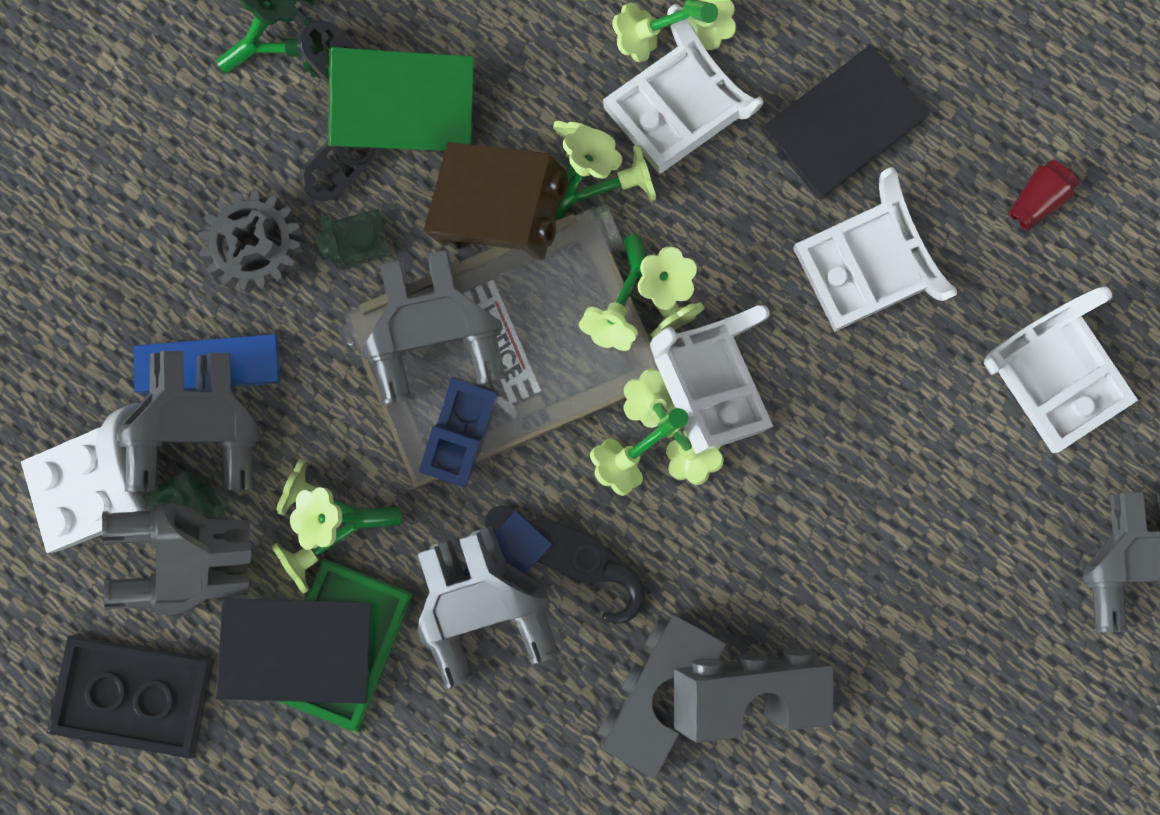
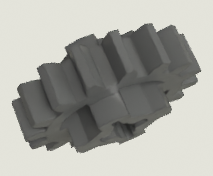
[198,190,305,295]

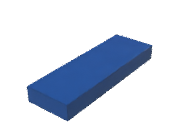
[133,334,281,395]

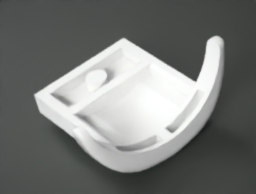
[603,4,763,174]
[793,167,957,332]
[984,286,1138,453]
[650,305,773,454]
[21,403,152,553]

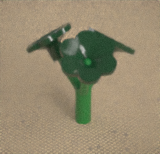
[216,0,323,77]

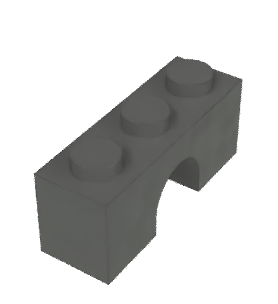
[597,615,726,779]
[674,648,833,743]

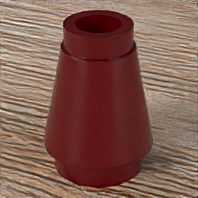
[1008,160,1079,231]

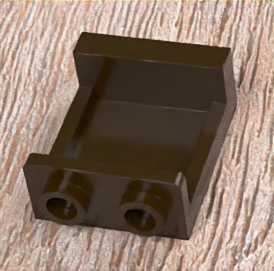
[424,142,568,260]

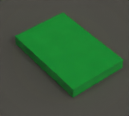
[328,47,474,151]
[279,558,414,733]

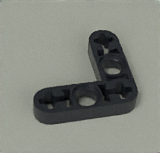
[296,20,384,201]

